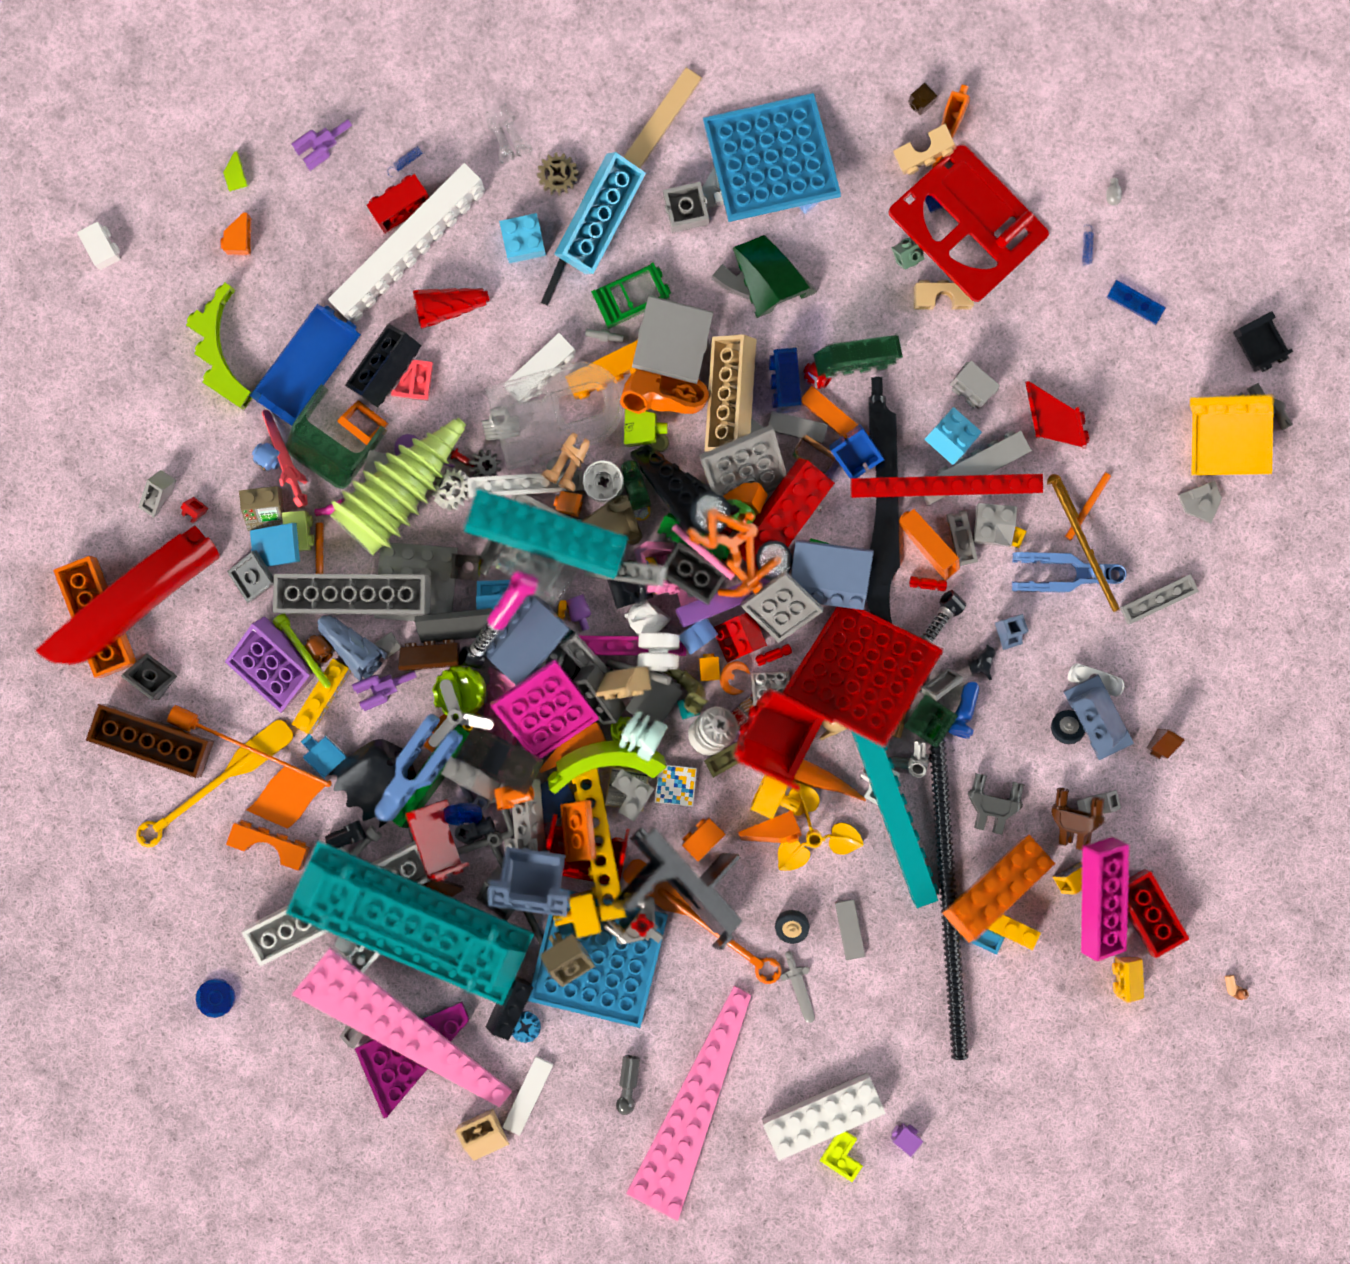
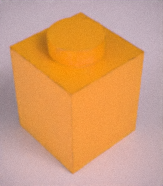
[699,653,720,681]

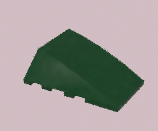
[733,235,818,318]

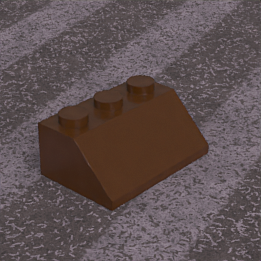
[398,639,462,671]

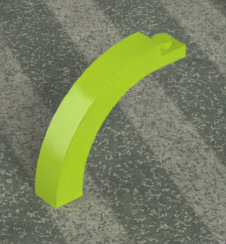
[547,741,667,794]

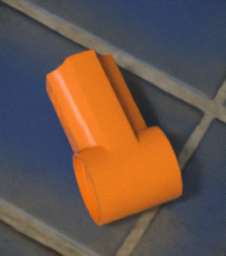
[494,783,535,810]

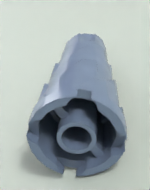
[317,615,387,681]

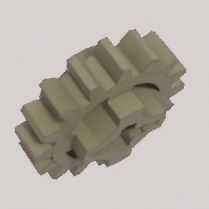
[537,152,579,196]

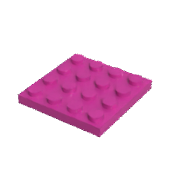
[490,659,599,762]

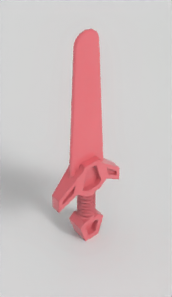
[262,409,308,508]

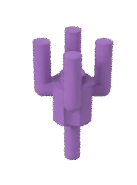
[291,119,352,171]
[352,670,417,711]

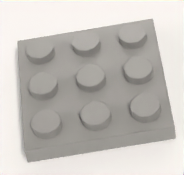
[741,571,823,642]

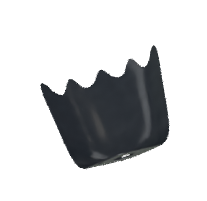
[329,739,416,828]

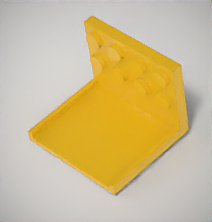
[1190,395,1273,476]

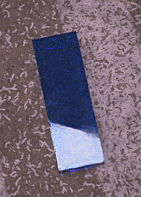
[1106,280,1166,325]

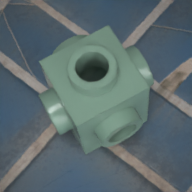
[891,237,925,270]

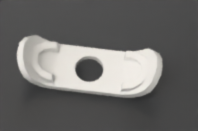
[1068,663,1124,697]

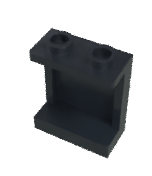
[1233,311,1294,372]

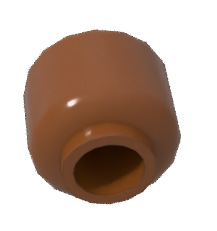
[305,635,333,664]

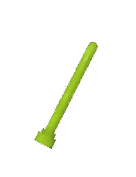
[273,614,331,688]

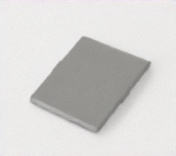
[632,295,713,384]

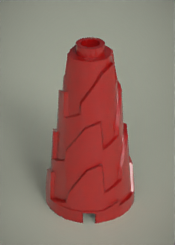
[413,288,490,328]

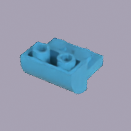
[476,580,511,611]

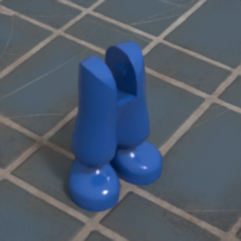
[948,682,979,739]

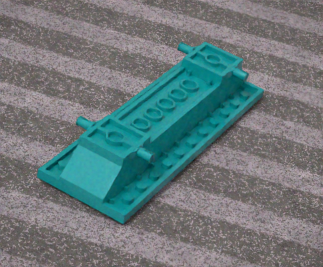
[285,840,534,1005]

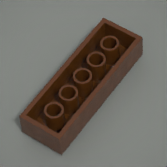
[85,704,214,778]

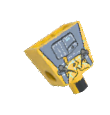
[1053,862,1082,895]

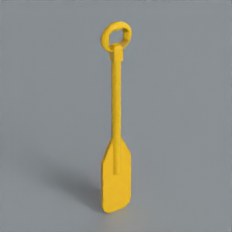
[136,720,293,848]

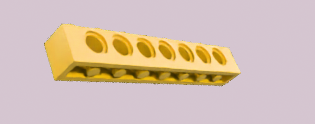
[572,768,626,922]

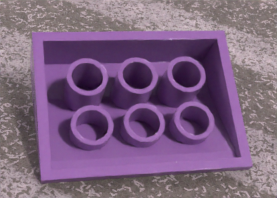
[225,616,321,713]

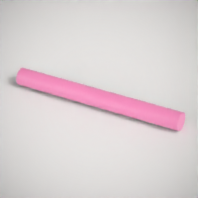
[671,524,736,580]

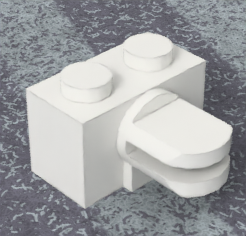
[335,937,380,973]

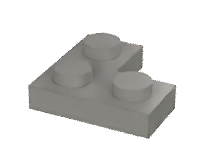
[611,768,654,822]

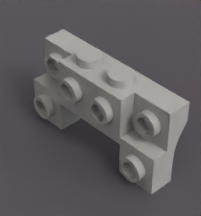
[500,778,546,852]

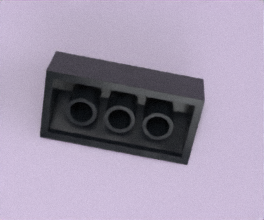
[345,324,422,408]

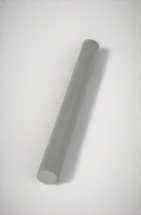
[607,659,671,685]

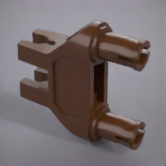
[1051,787,1105,851]

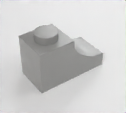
[138,470,177,517]

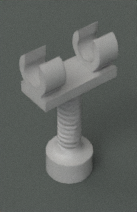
[340,825,382,856]

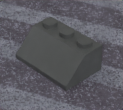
[663,542,726,605]

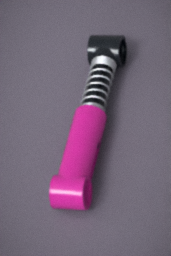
[459,571,538,669]

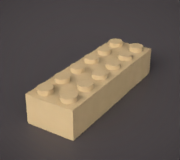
[705,334,757,452]

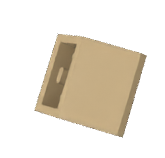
[596,666,651,700]
[455,1109,509,1161]

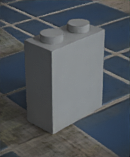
[441,757,501,801]

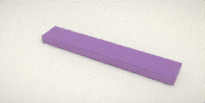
[675,568,781,628]

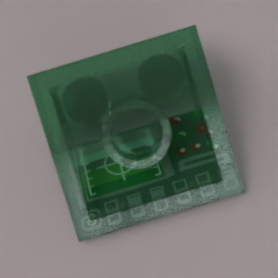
[904,694,958,748]

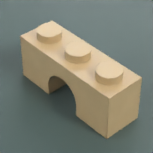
[893,124,956,175]
[914,280,974,310]

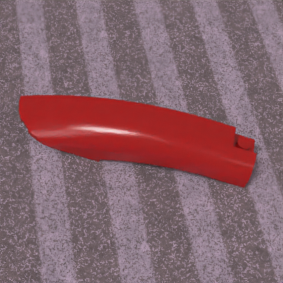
[35,525,219,665]

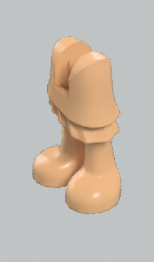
[541,432,590,492]

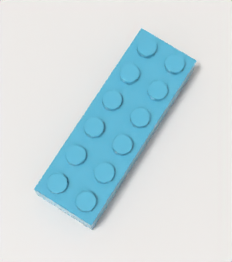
[554,152,646,274]

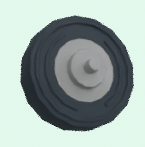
[1051,710,1086,744]

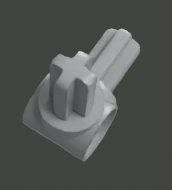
[891,739,929,777]

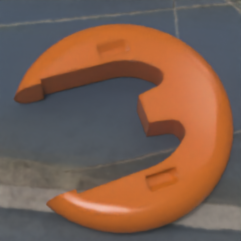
[720,661,750,695]

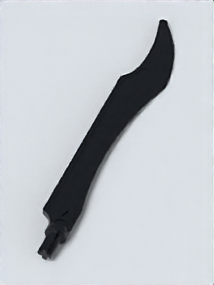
[866,376,900,623]

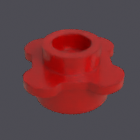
[631,913,654,937]

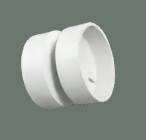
[637,633,680,672]

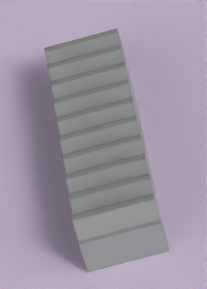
[1120,574,1199,625]

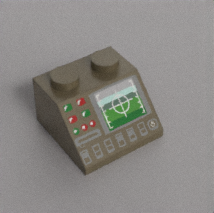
[239,486,284,531]

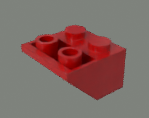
[714,612,767,663]

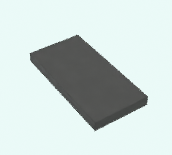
[415,608,492,643]

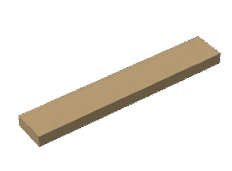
[624,67,702,168]

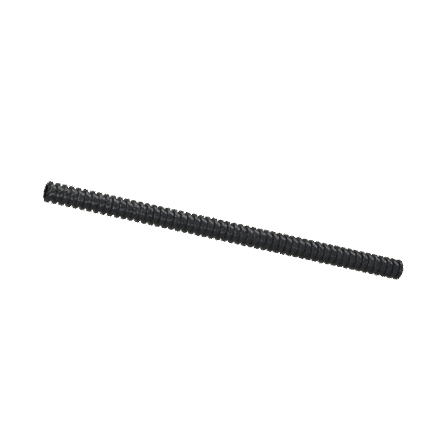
[928,734,969,1060]

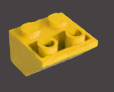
[1112,957,1144,1003]

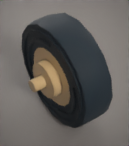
[775,910,810,944]

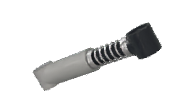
[920,590,966,644]

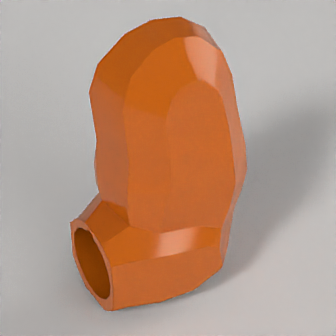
[620,369,709,414]

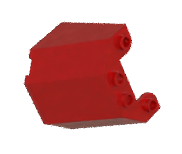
[733,687,835,791]

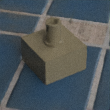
[540,932,595,987]

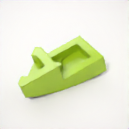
[223,151,248,192]

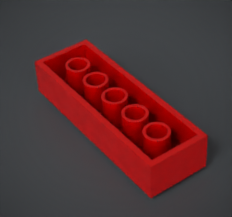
[738,458,835,575]

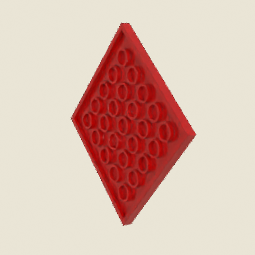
[782,607,943,748]

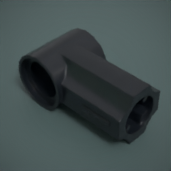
[325,820,367,848]

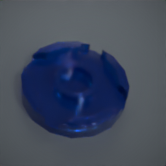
[444,803,482,826]
[195,978,236,1018]

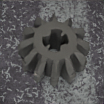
[469,450,501,477]

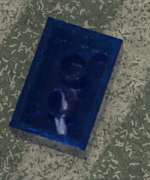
[768,348,802,413]

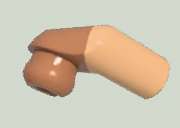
[1225,975,1249,1000]

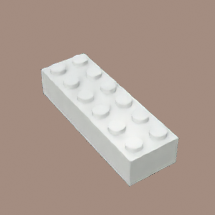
[762,1073,886,1161]

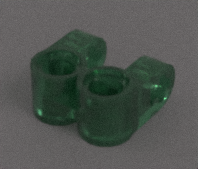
[621,460,652,511]

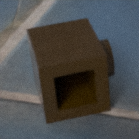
[908,82,938,116]

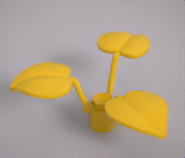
[777,782,863,871]

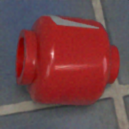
[803,360,832,389]

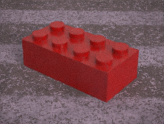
[1127,869,1190,958]

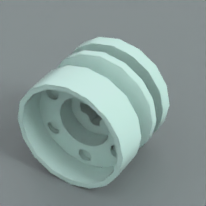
[619,710,668,762]

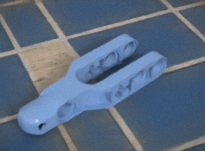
[1012,552,1127,593]
[375,714,463,822]

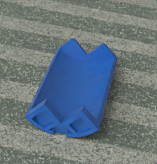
[250,304,361,427]

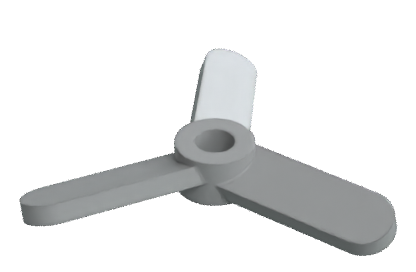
[429,679,494,747]

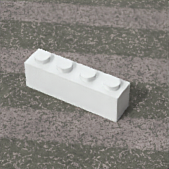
[503,333,576,404]

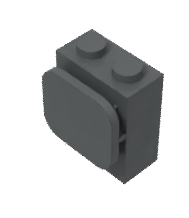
[625,671,683,726]

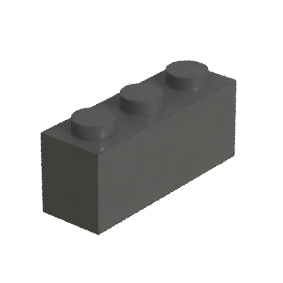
[572,664,626,725]

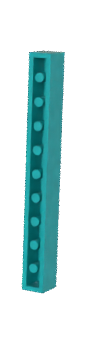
[851,731,940,909]

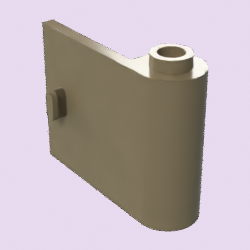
[581,495,643,545]

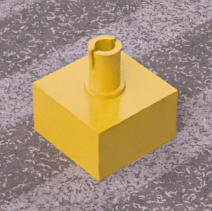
[751,775,800,819]
[553,889,601,938]

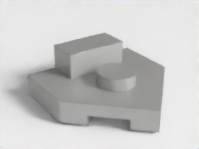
[1178,481,1222,523]

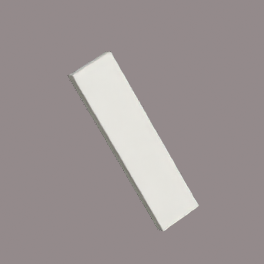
[502,1056,553,1136]

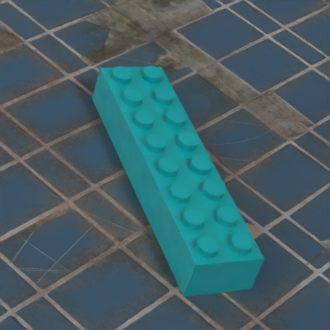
[464,488,628,579]

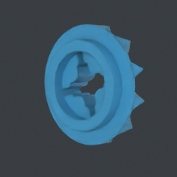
[511,1011,541,1043]

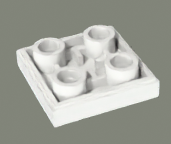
[751,671,790,705]

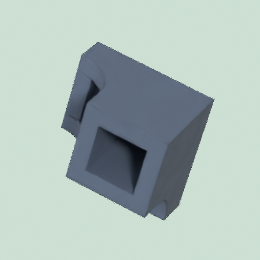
[995,614,1029,650]

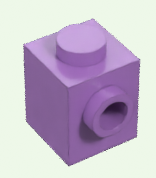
[891,1123,923,1157]

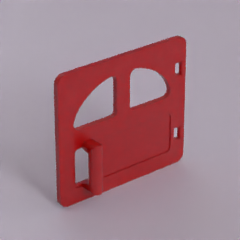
[888,145,1049,302]

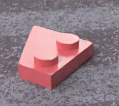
[391,360,433,401]

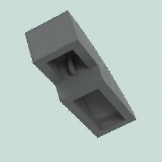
[712,264,750,300]

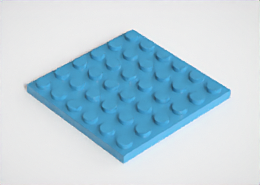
[703,93,841,222]
[528,888,668,1028]

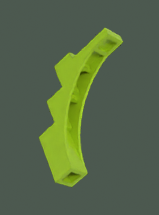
[186,282,253,410]

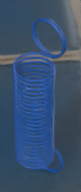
[387,146,423,177]
[1082,225,1094,265]

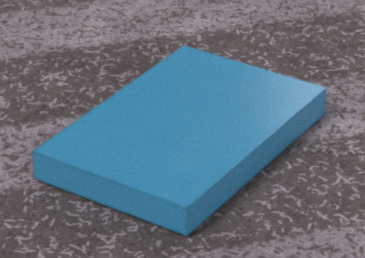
[250,523,300,567]

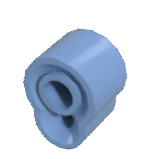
[679,619,719,655]

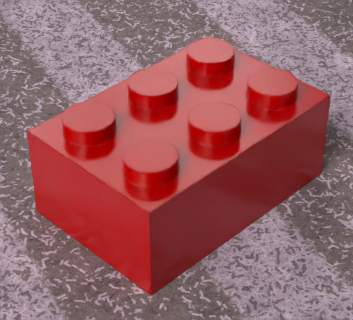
[366,174,430,234]

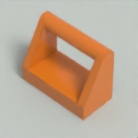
[337,400,389,447]

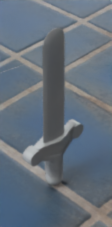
[781,951,815,1023]

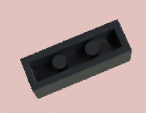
[485,976,534,1041]

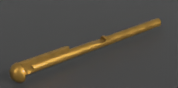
[1047,474,1120,613]

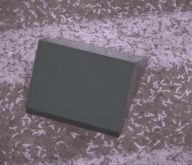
[121,653,177,700]

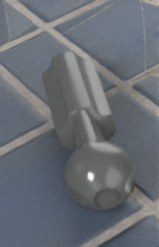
[616,1055,640,1115]

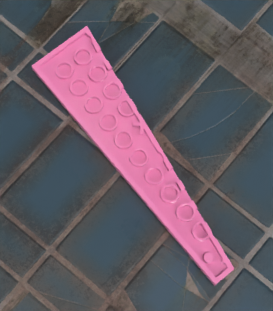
[292,947,512,1107]
[626,986,751,1221]

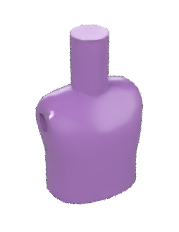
[566,594,591,631]

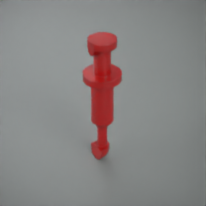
[450,448,474,467]

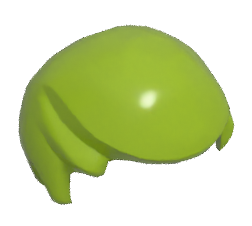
[432,666,486,719]

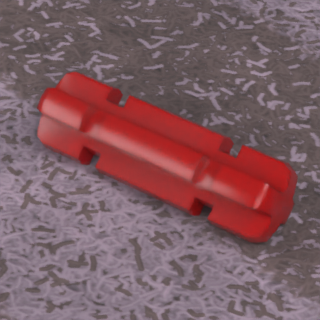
[909,576,947,591]
[755,644,792,666]

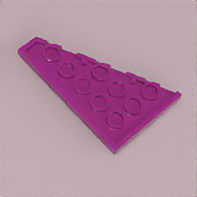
[355,1001,470,1118]

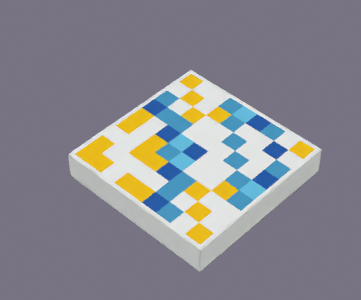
[655,765,697,807]

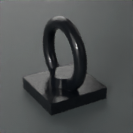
[607,560,654,609]

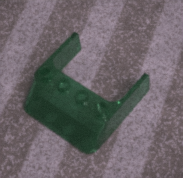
[285,384,387,489]

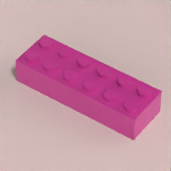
[1081,836,1129,962]

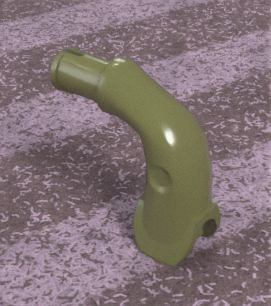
[663,668,708,715]

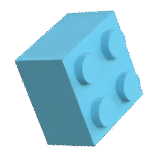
[499,213,546,264]
[924,407,982,465]

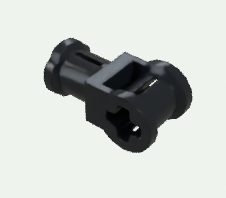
[455,816,496,844]

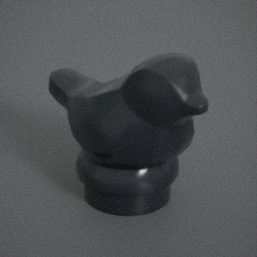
[968,645,996,681]

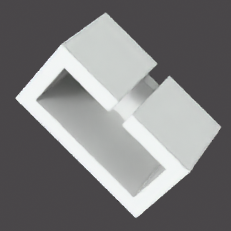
[77,222,121,270]

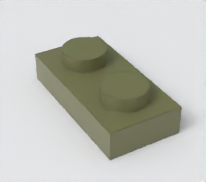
[704,742,739,778]

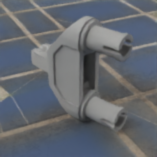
[603,896,663,944]

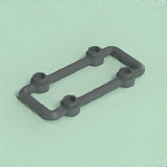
[409,795,514,855]

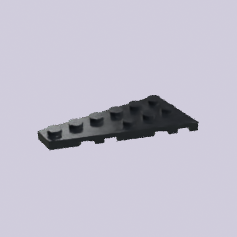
[630,444,740,537]

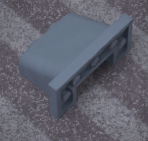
[1063,675,1134,760]
[489,847,569,917]

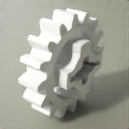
[432,468,470,511]

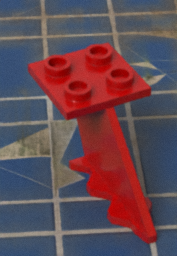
[1025,381,1090,449]

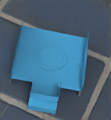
[301,734,348,779]

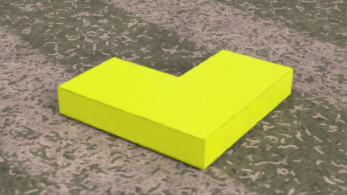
[819,1131,863,1182]

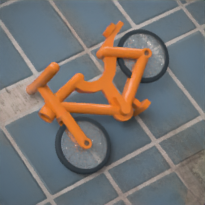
[687,493,793,597]

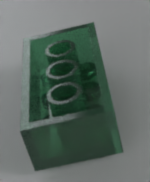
[813,335,903,378]

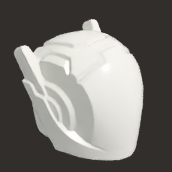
[624,600,671,634]

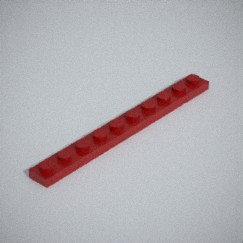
[850,474,1043,498]

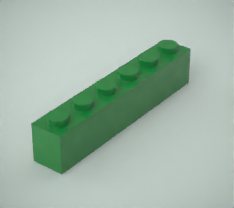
[391,724,476,828]

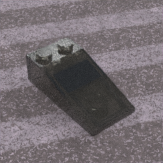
[456,727,544,795]

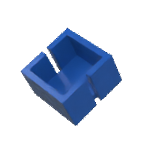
[829,424,884,479]

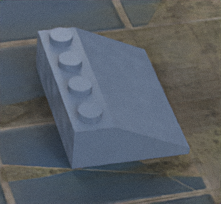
[790,540,873,610]
[485,594,570,685]

